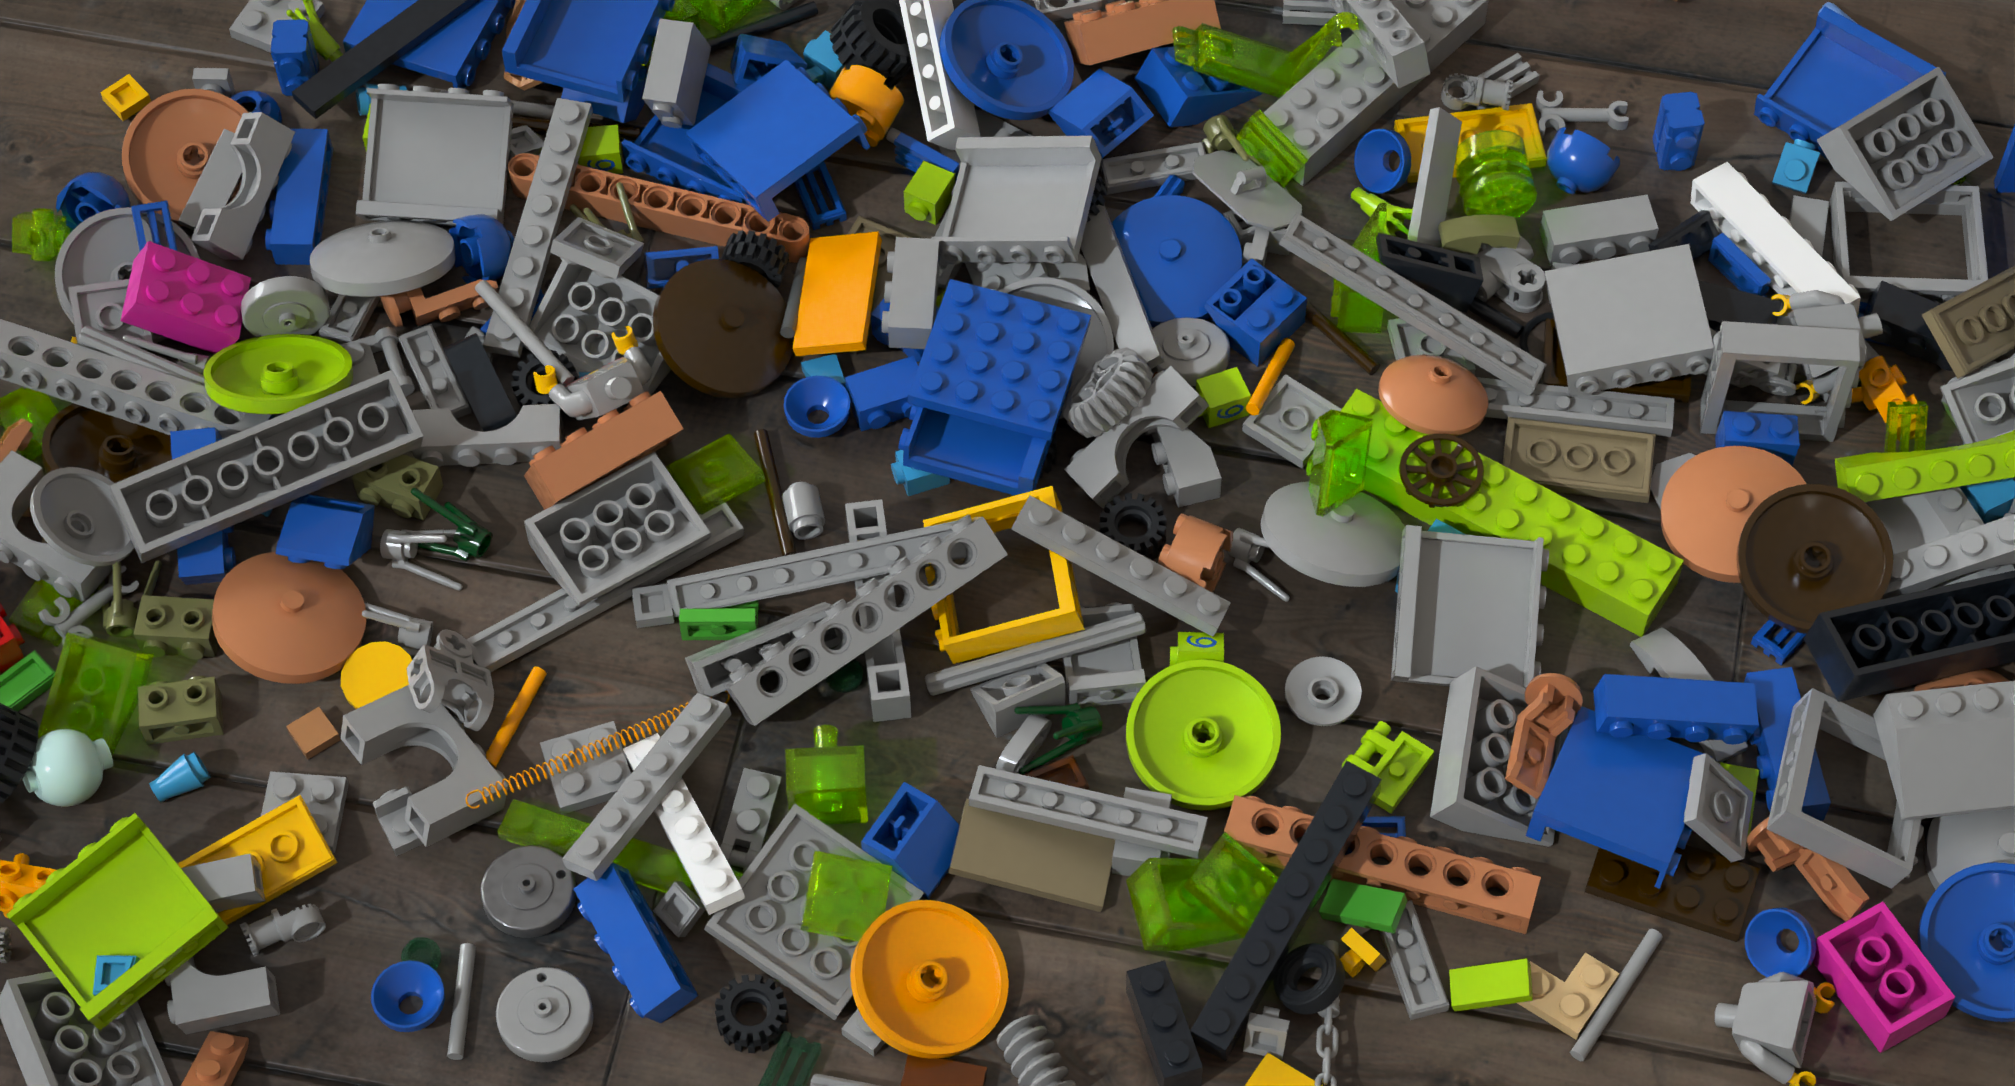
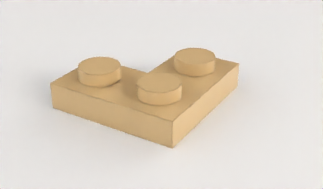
[1517,952,1620,1040]

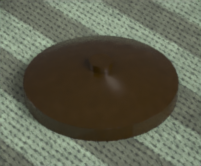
[653,259,795,398]
[42,403,172,483]
[1737,484,1893,634]

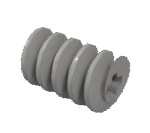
[997,1015,1076,1086]

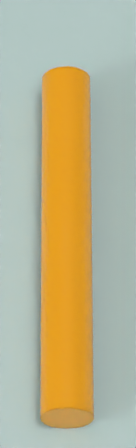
[1246,338,1295,415]
[485,666,547,769]

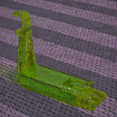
[1172,12,1359,98]

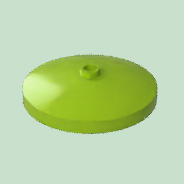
[203,334,353,414]
[1126,659,1281,810]

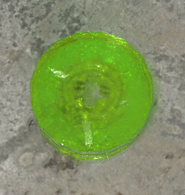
[1454,130,1537,218]

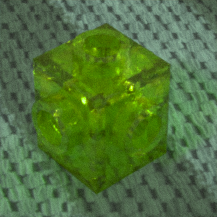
[12,208,70,261]

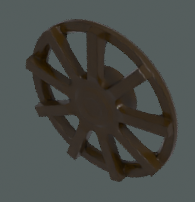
[1399,434,1484,509]

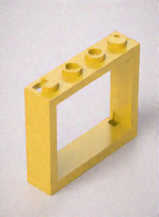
[923,486,1085,664]

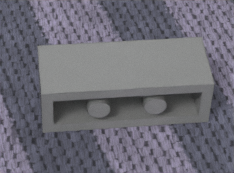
[1539,195,1659,266]
[882,237,940,349]

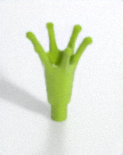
[286,0,343,62]
[1351,187,1413,237]

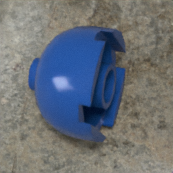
[1547,127,1620,194]
[56,172,131,232]
[449,214,514,284]

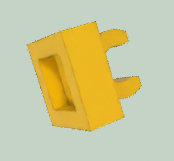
[1340,927,1387,977]

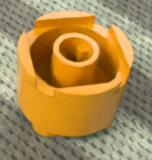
[828,65,904,147]

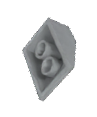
[1940,359,2015,444]

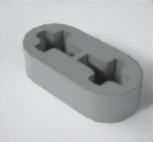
[996,715,1052,774]

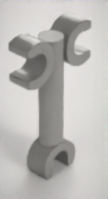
[1535,91,1629,138]
[38,565,139,654]

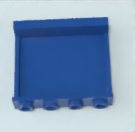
[343,0,516,89]
[502,0,675,103]
[1754,6,1946,159]
[685,60,870,222]
[622,63,749,205]
[898,376,1073,496]
[1526,706,1712,889]

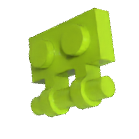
[1342,721,1434,814]

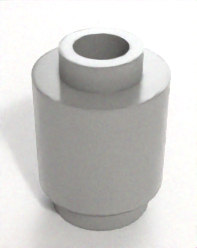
[782,482,825,540]

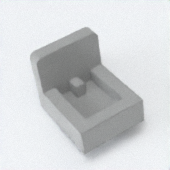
[1242,227,1290,267]

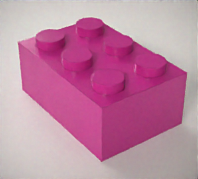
[121,241,251,354]
[1813,901,1955,1054]

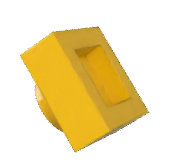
[100,74,151,121]

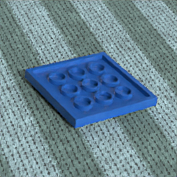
[908,279,1091,441]

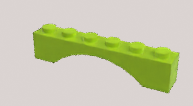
[1835,430,2015,502]

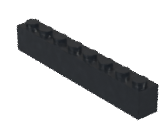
[1190,761,1382,1061]

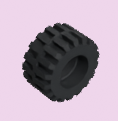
[830,0,913,88]
[0,703,39,804]

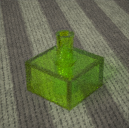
[785,725,868,824]

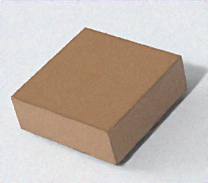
[286,707,341,760]

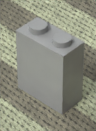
[642,19,711,128]

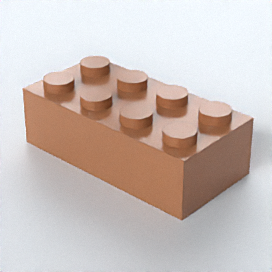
[1064,0,1221,66]
[524,391,684,510]

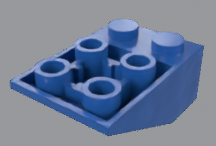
[1134,42,1265,127]

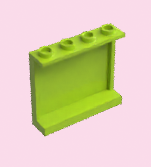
[6,813,229,1030]

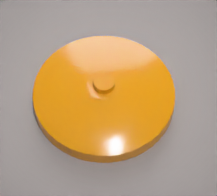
[850,900,1009,1059]

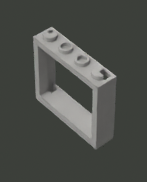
[1829,181,1988,304]
[1700,321,1866,442]
[1767,688,1924,889]

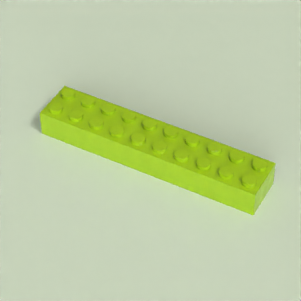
[1316,389,1684,637]

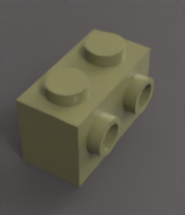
[352,454,444,521]
[133,595,218,659]
[138,676,224,745]

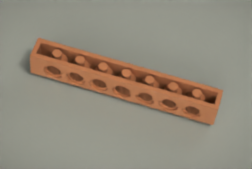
[1221,795,1541,934]

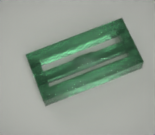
[758,1030,822,1086]

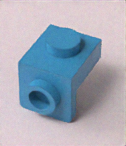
[1772,139,1820,194]

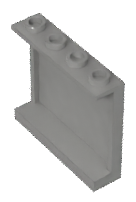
[356,84,514,226]
[931,136,1102,264]
[1545,244,1715,396]
[1391,525,1549,688]

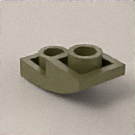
[1438,214,1520,255]

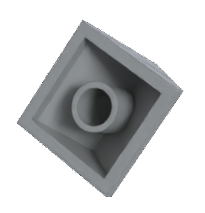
[970,663,1065,738]

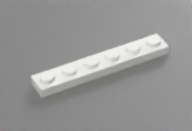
[623,733,745,915]

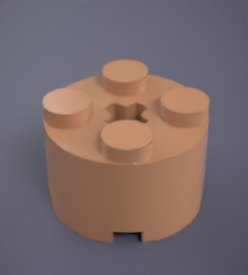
[1158,513,1233,593]

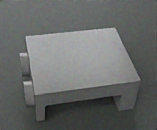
[1062,602,1146,708]

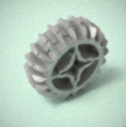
[1061,347,1153,438]

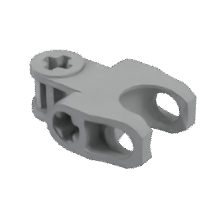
[1447,236,1545,313]

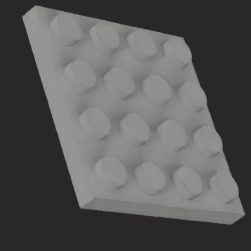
[704,804,924,1020]

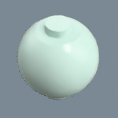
[22,729,113,807]

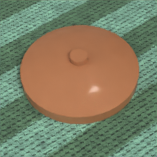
[122,89,249,226]
[1661,446,1806,583]
[212,551,366,684]

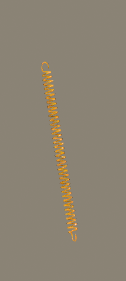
[465,690,730,809]

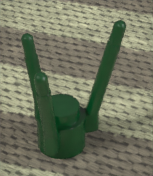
[411,488,493,562]
[1014,703,1102,775]

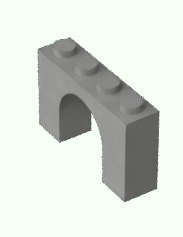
[0,450,113,603]
[340,685,508,847]
[165,853,280,1035]

